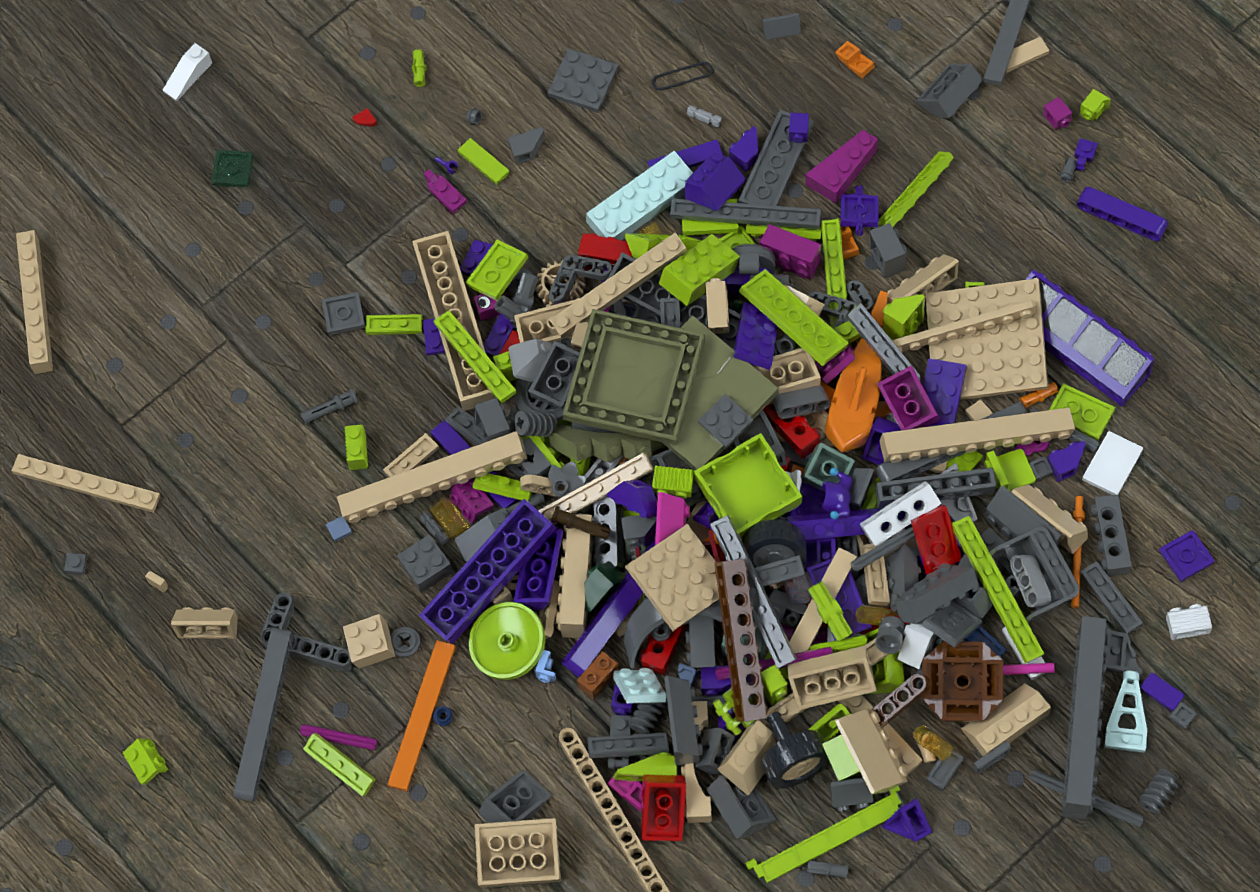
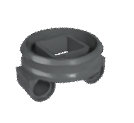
[732,244,776,294]

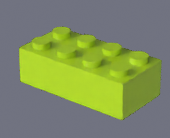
[659,234,740,306]

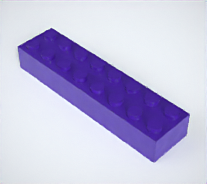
[419,499,557,644]

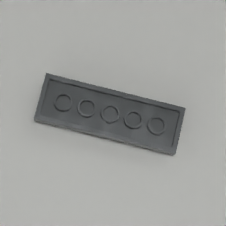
[739,110,814,206]

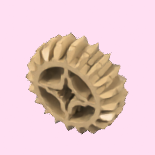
[536,260,586,305]

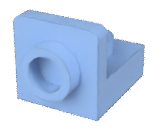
[535,650,556,683]

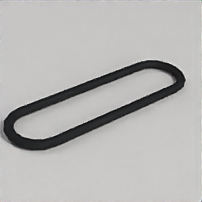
[652,62,713,90]

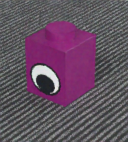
[473,294,501,321]

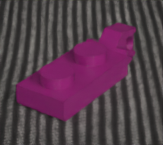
[423,169,467,214]

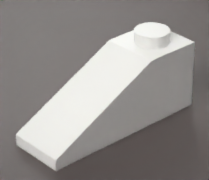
[163,43,212,101]

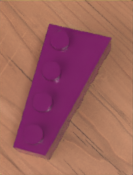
[805,130,878,203]

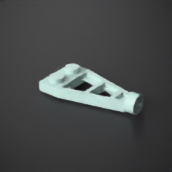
[1105,671,1147,753]

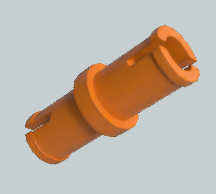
[1019,382,1059,408]

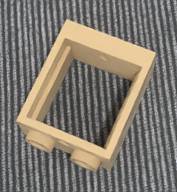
[706,278,730,334]

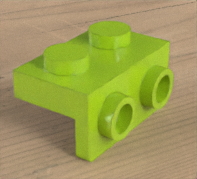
[123,738,168,785]

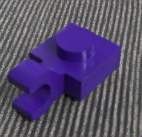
[1074,138,1098,171]

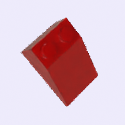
[642,775,686,841]

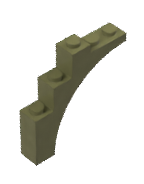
[549,424,666,462]

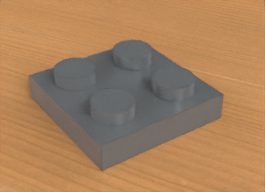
[322,292,365,335]
[698,394,753,448]

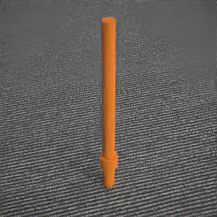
[1071,496,1085,608]

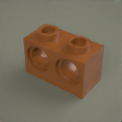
[577,651,619,700]

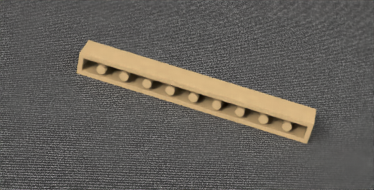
[880,408,1075,463]
[337,431,527,523]

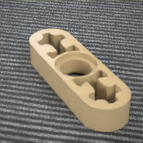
[520,475,571,497]

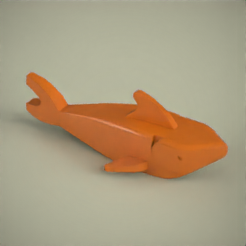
[820,291,892,453]

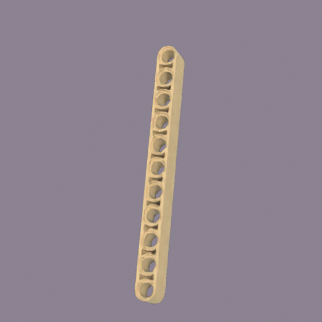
[559,728,669,892]

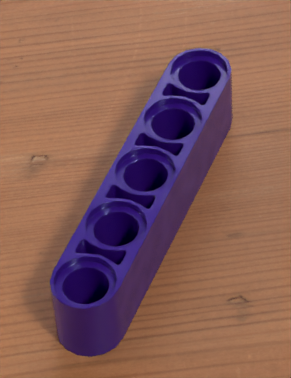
[1076,187,1168,241]

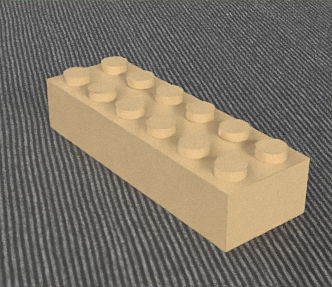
[556,514,594,638]

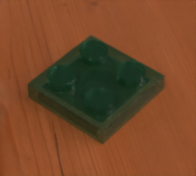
[211,150,254,188]

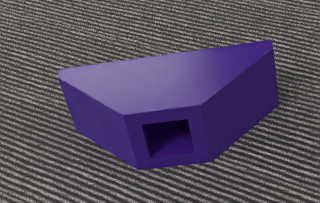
[607,480,657,519]

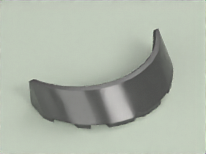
[624,597,741,669]

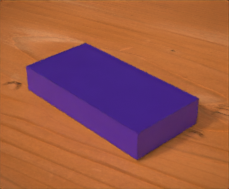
[1140,672,1185,712]

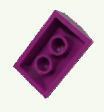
[877,366,940,430]

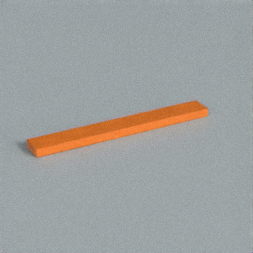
[387,640,456,792]

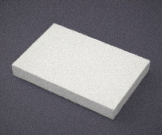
[1082,431,1143,495]

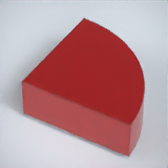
[352,108,377,127]

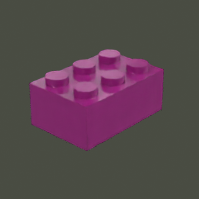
[760,224,821,280]

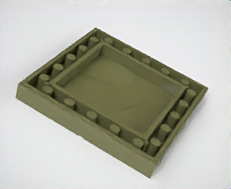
[563,309,705,446]
[662,316,779,470]

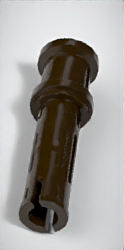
[551,506,611,541]

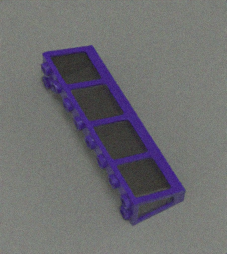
[1026,269,1154,407]

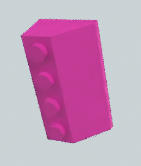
[655,492,690,546]

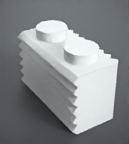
[1166,604,1212,640]

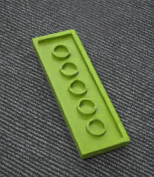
[739,269,849,366]

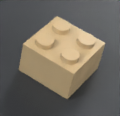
[343,614,395,669]

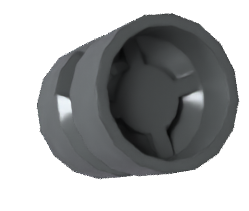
[876,616,905,654]

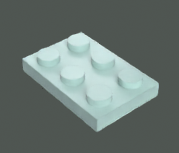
[613,668,666,703]

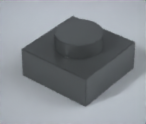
[64,553,87,575]

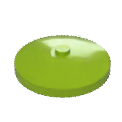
[469,602,545,680]

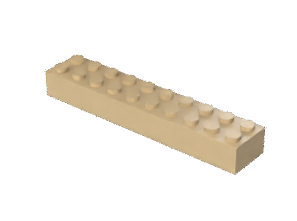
[412,231,496,411]

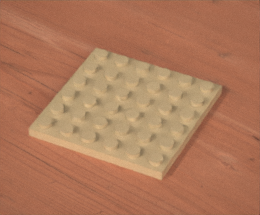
[925,278,1048,400]

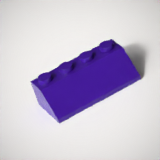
[514,529,563,611]

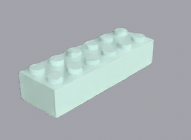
[586,151,693,240]

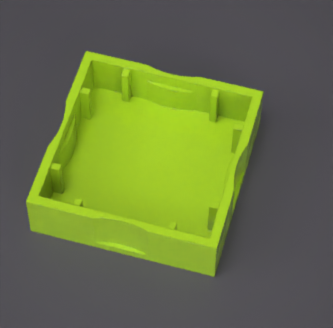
[694,433,802,539]

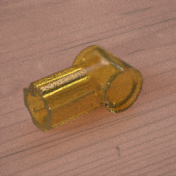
[856,605,897,625]
[913,726,953,761]

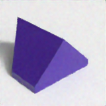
[882,799,932,842]

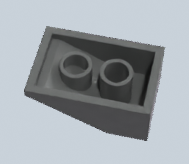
[454,507,509,563]
[478,769,552,823]

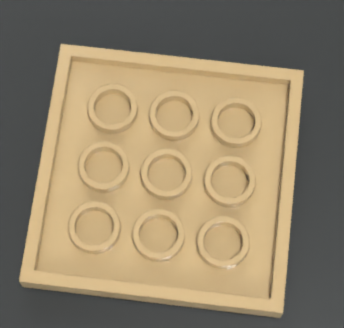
[625,524,719,631]

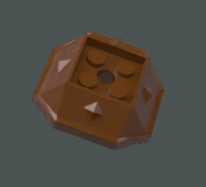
[922,641,1003,722]

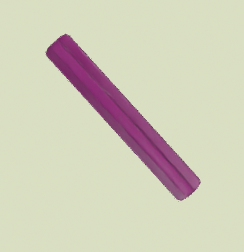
[300,724,377,750]

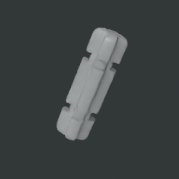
[687,105,722,127]

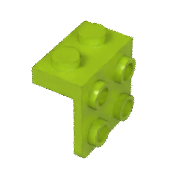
[984,449,1036,492]

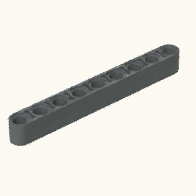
[875,402,1029,482]
[234,628,293,802]

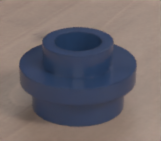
[433,706,453,726]

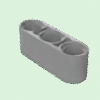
[1010,555,1051,607]

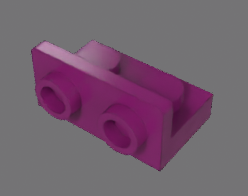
[814,345,855,383]
[450,478,494,524]

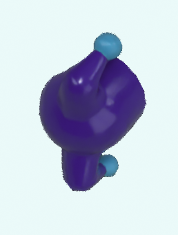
[822,468,852,520]

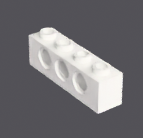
[860,481,941,547]

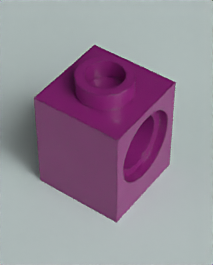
[1043,97,1072,130]

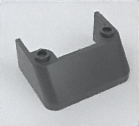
[989,527,1079,623]

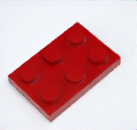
[911,505,962,574]

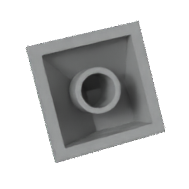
[508,339,552,382]

